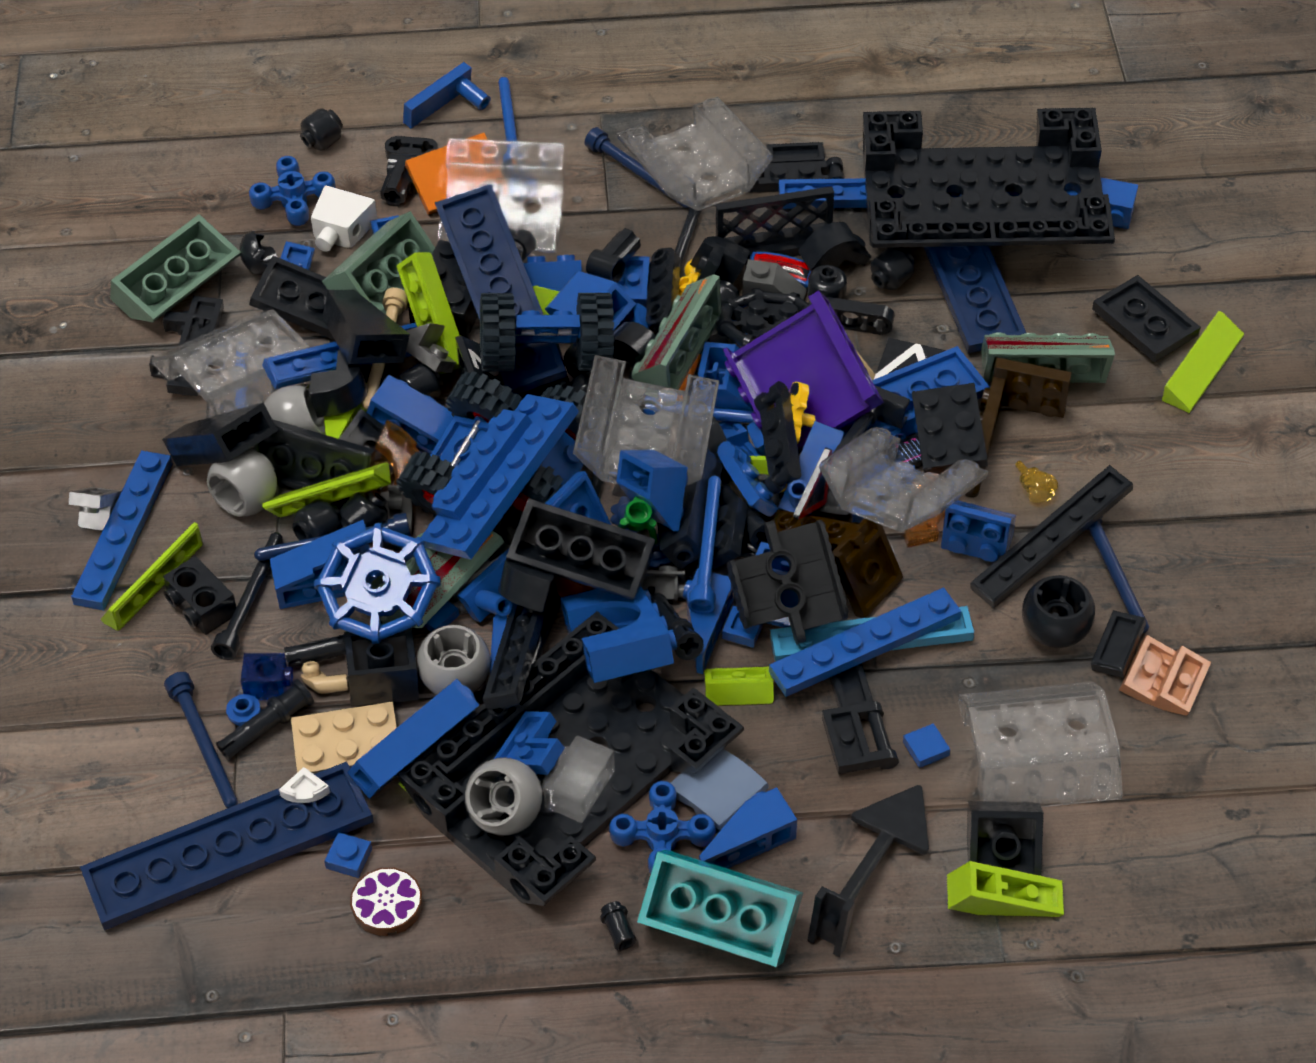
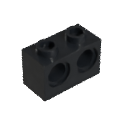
[163,555,236,635]

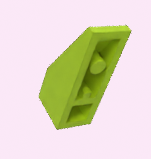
[947,861,1064,917]

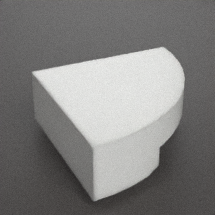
[279,767,330,803]

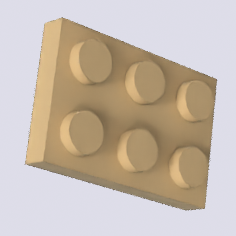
[291,701,397,774]

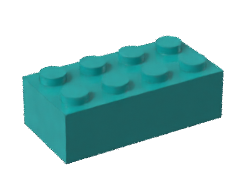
[637,850,803,967]

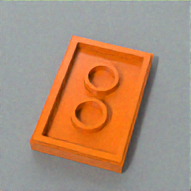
[405,132,508,215]

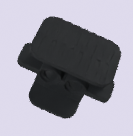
[727,520,849,644]

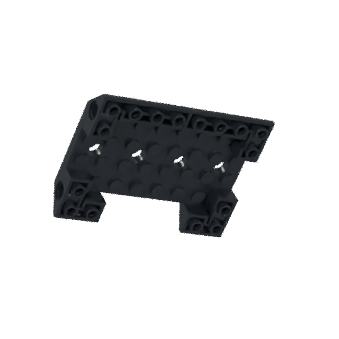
[863,108,1115,248]
[397,611,744,906]

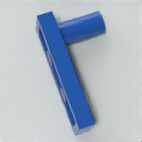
[403,62,491,129]
[778,421,844,515]
[457,547,513,622]

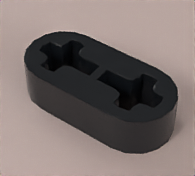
[385,136,438,160]

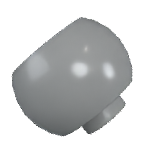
[264,385,326,435]
[207,448,277,517]
[417,625,491,695]
[465,757,542,836]

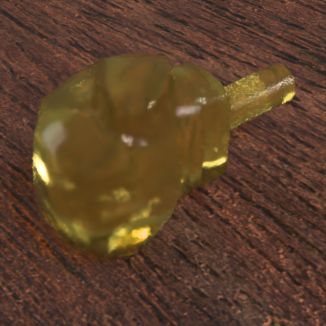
[1015,461,1058,503]

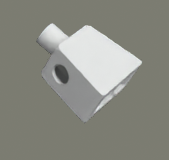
[311,185,378,252]

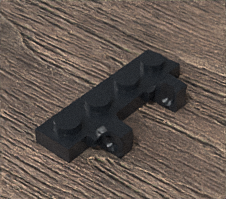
[149,296,224,396]

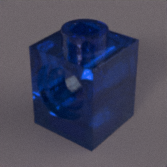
[240,653,293,700]

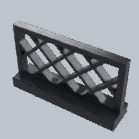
[716,186,834,264]

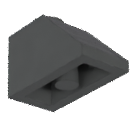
[742,259,806,313]

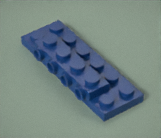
[839,346,990,458]
[421,394,579,560]

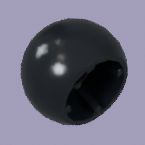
[1022,575,1095,648]

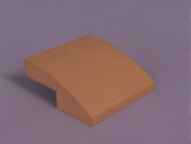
[1119,635,1211,716]

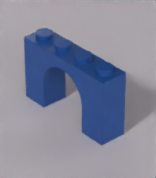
[560,587,677,683]

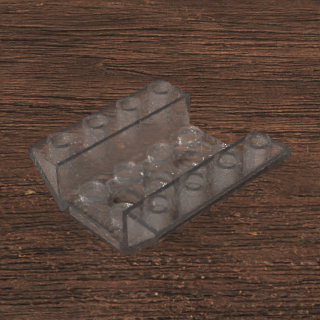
[617,96,773,211]
[437,138,564,253]
[152,309,310,418]
[573,355,719,485]
[819,427,989,532]
[958,681,1123,807]

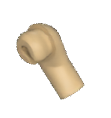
[301,661,348,694]

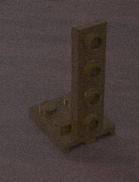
[961,358,1072,498]
[762,509,903,618]

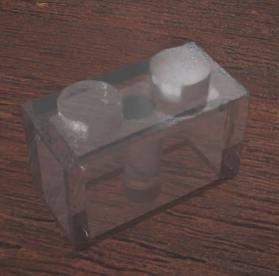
[541,735,615,823]

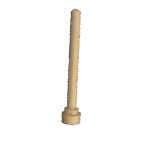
[362,288,408,409]

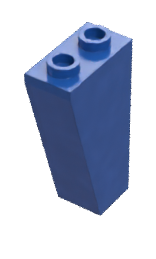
[347,679,479,799]

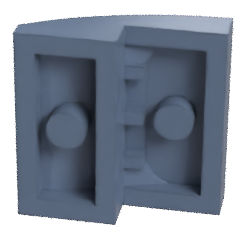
[671,749,769,830]

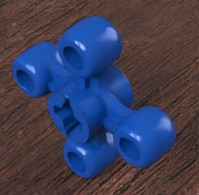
[249,156,336,226]
[609,781,716,874]

